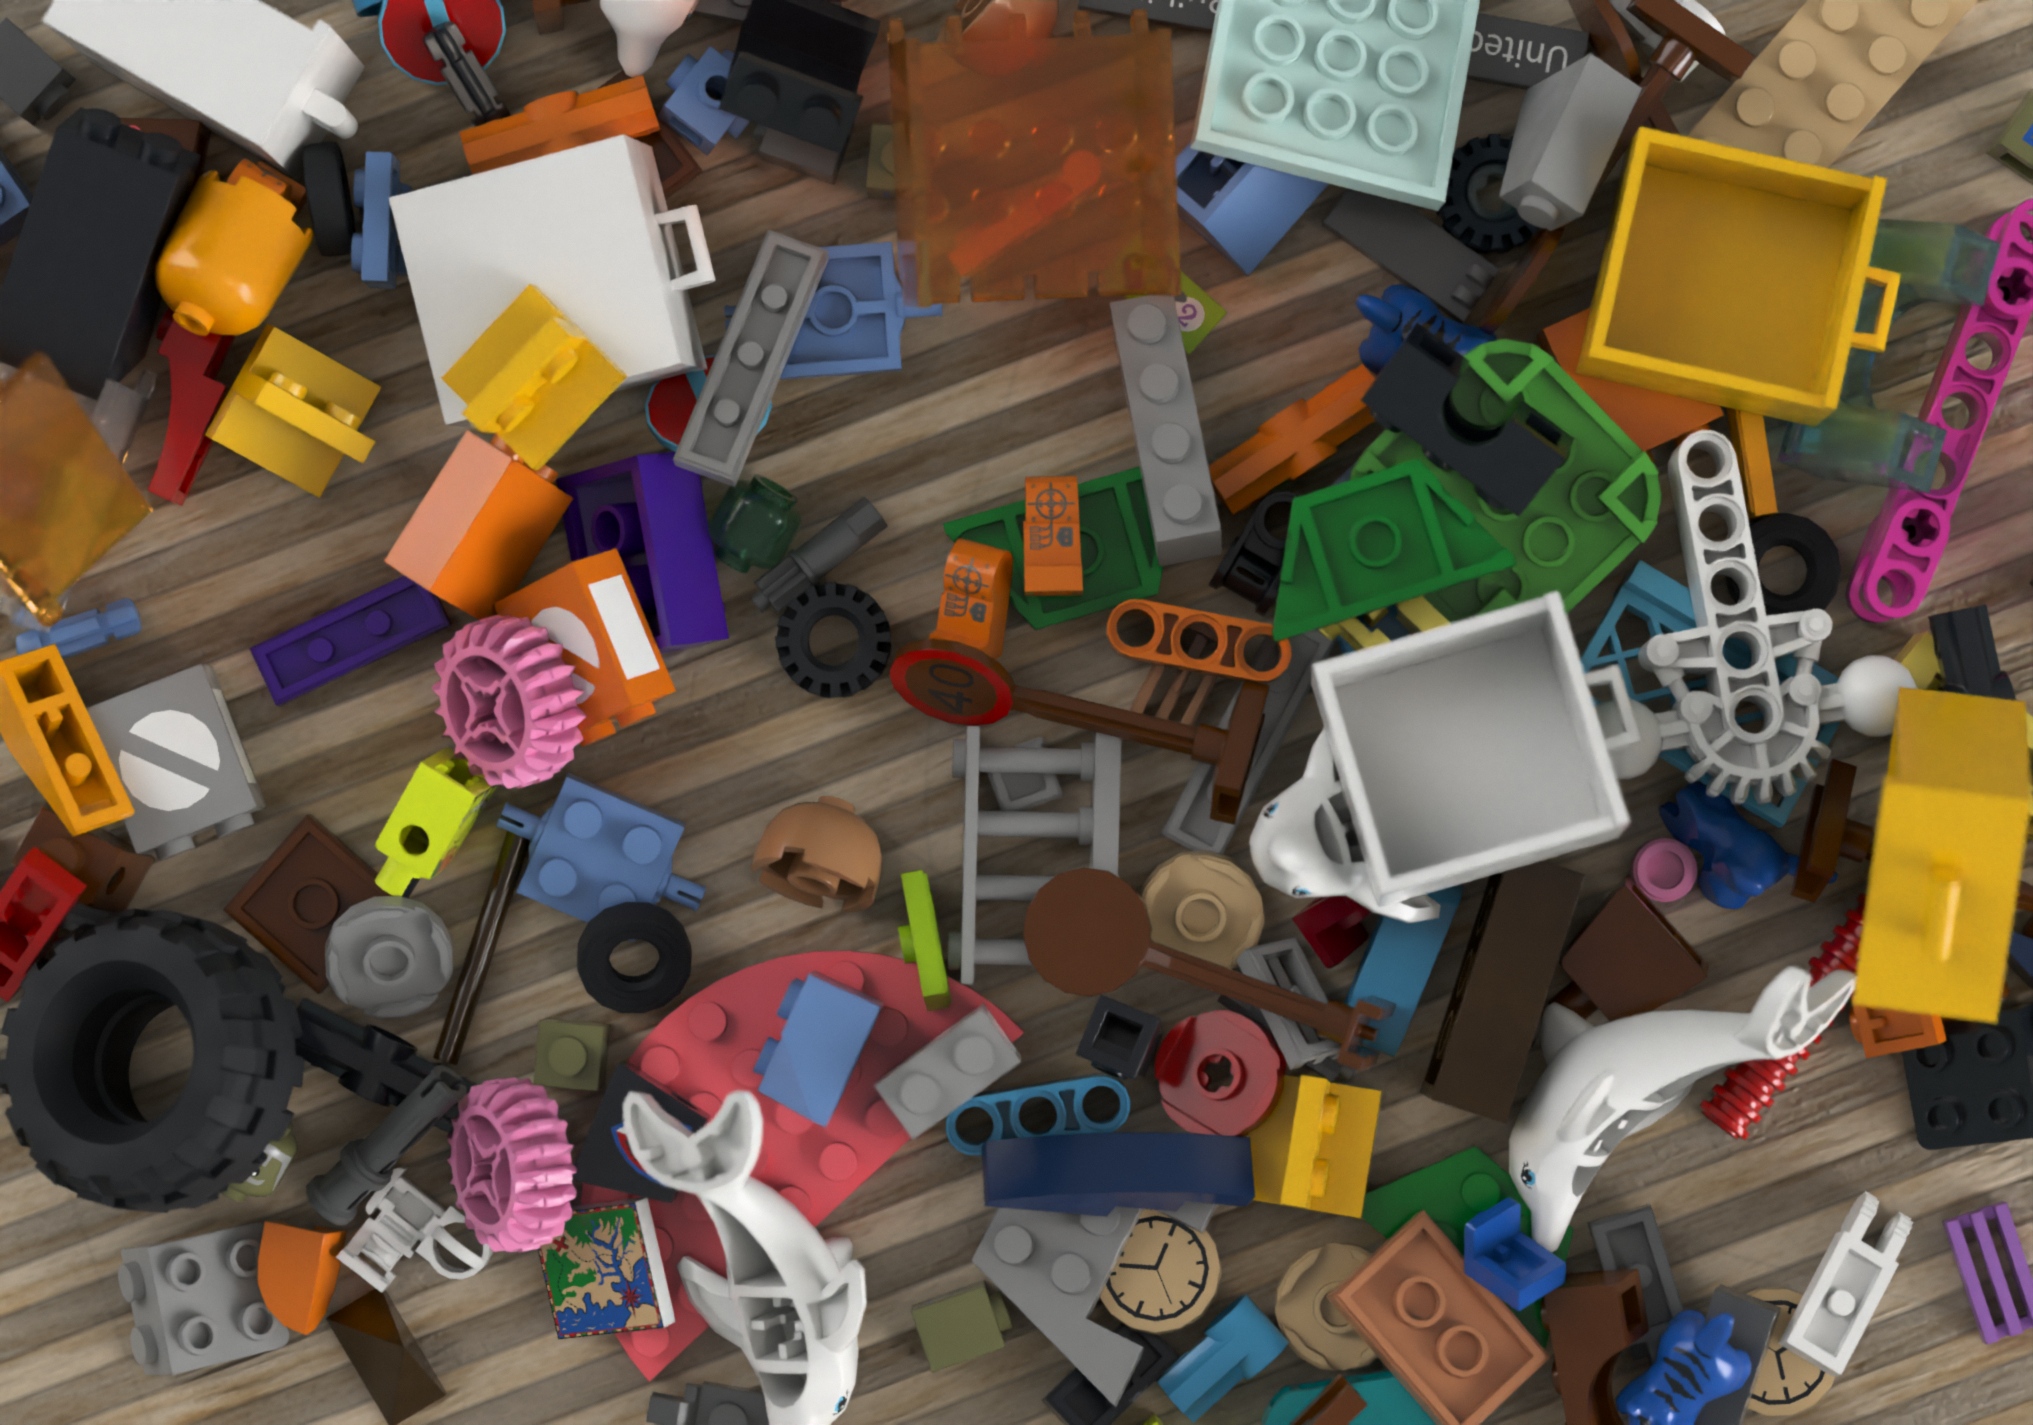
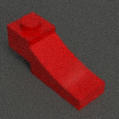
[148,307,237,506]
[0,847,87,1003]

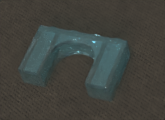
[1777,219,2001,493]

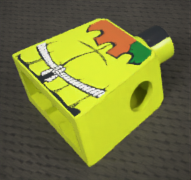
[375,747,498,899]

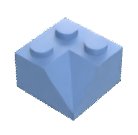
[753,970,885,1127]

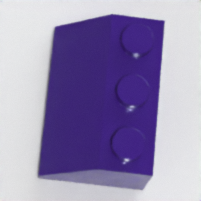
[556,452,729,653]

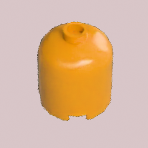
[154,171,314,336]

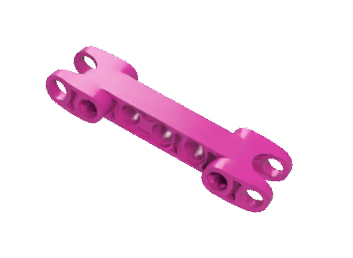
[1845,199,2033,623]

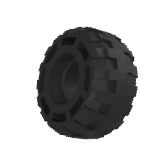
[0,908,305,1213]

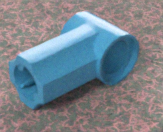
[1156,1294,1289,1423]

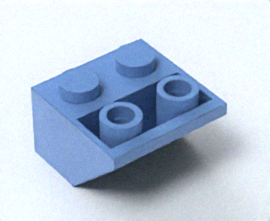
[1152,141,1329,277]

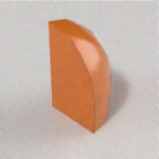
[258,1221,347,1335]

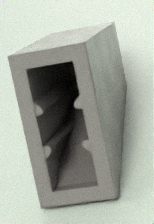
[1499,53,1642,231]

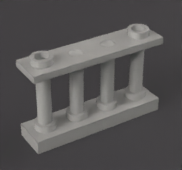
[947,726,1121,984]

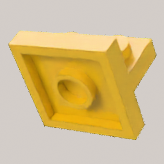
[441,284,627,470]
[205,323,381,498]
[1244,1075,1382,1219]

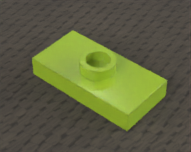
[898,870,952,1012]

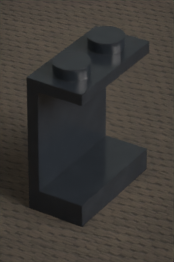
[718,0,881,154]

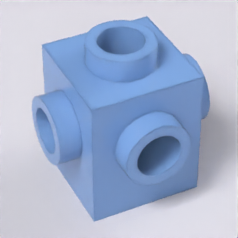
[657,46,750,156]

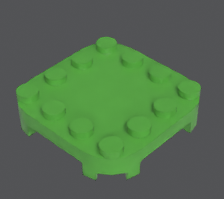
[1349,339,1662,624]

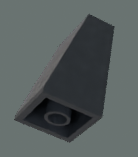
[0,107,201,402]

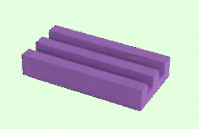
[1942,1201,2033,1345]

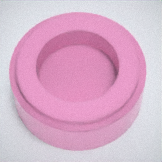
[1630,838,1697,902]

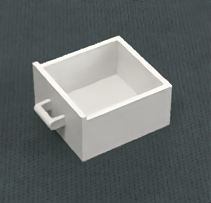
[42,0,365,181]
[389,134,716,428]
[1311,591,1642,908]

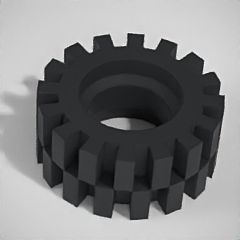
[775,582,892,699]

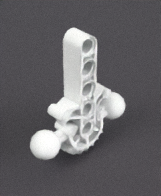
[1595,430,1917,805]

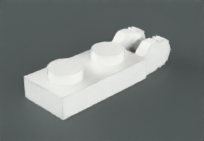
[1778,1191,1914,1377]

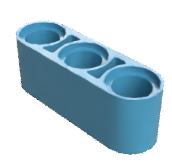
[1344,884,1464,1057]
[946,1073,1130,1155]

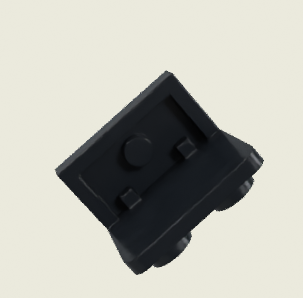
[1902,1002,2033,1150]

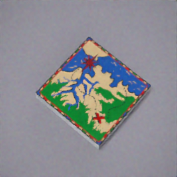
[538,1197,676,1339]

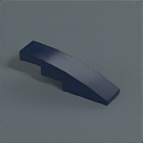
[981,1132,1255,1217]

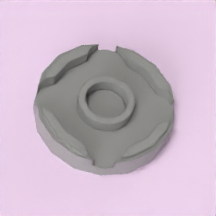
[325,896,453,1019]

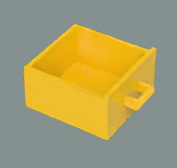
[1576,127,1901,427]
[1853,687,2031,1023]

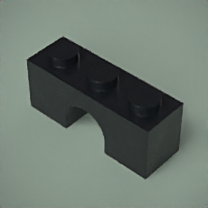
[1360,323,1574,517]

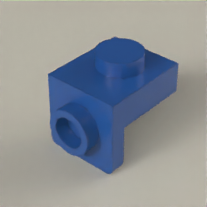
[1464,1197,1566,1312]

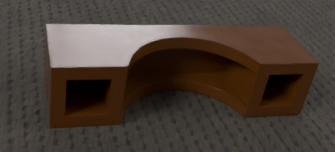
[1541,1268,1649,1425]

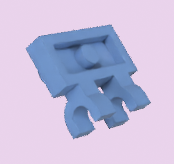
[351,151,412,289]

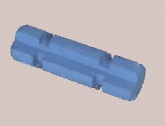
[16,598,141,659]

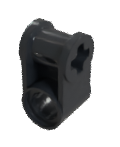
[1208,491,1299,617]

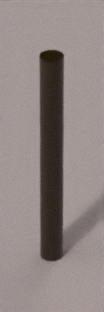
[433,831,531,1065]

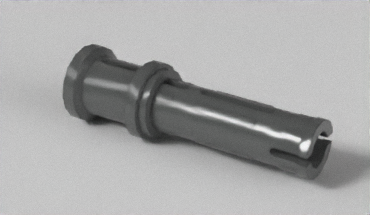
[306,1065,467,1226]

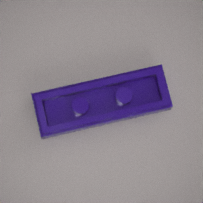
[249,575,452,706]

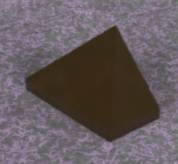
[326,1288,447,1425]

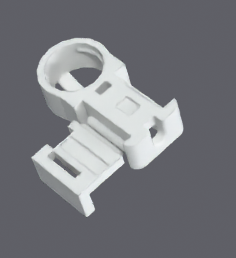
[336,1165,493,1293]

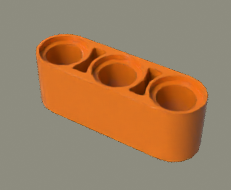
[1107,599,1291,684]

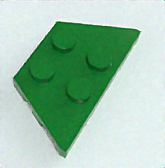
[1272,459,1517,643]
[943,467,1163,631]
[1362,1145,1574,1350]

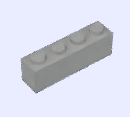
[1110,291,1222,567]

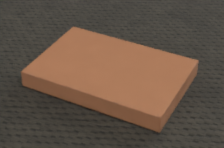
[1326,1210,1550,1425]

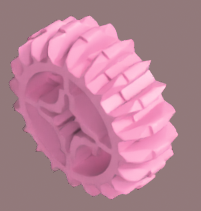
[431,615,587,789]
[446,1077,577,1253]

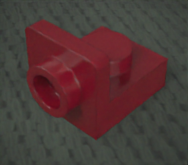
[1292,895,1372,969]

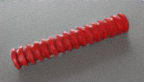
[1699,882,1869,1140]

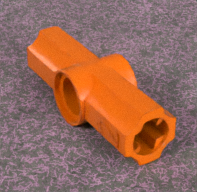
[459,75,660,175]
[1208,364,1376,516]

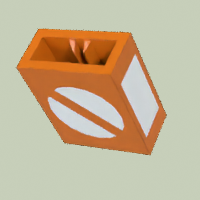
[493,548,676,747]

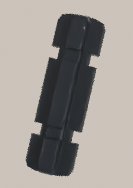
[423,21,512,127]

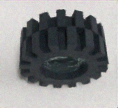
[1436,134,1540,255]

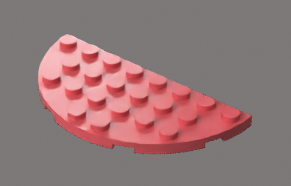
[581,950,1024,1382]

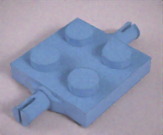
[724,242,943,380]
[495,773,706,942]

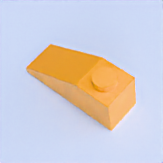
[0,644,135,836]

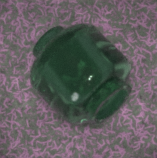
[708,474,802,573]

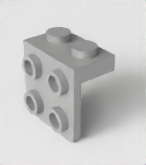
[118,1222,289,1375]

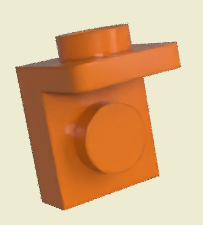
[1849,995,1947,1058]

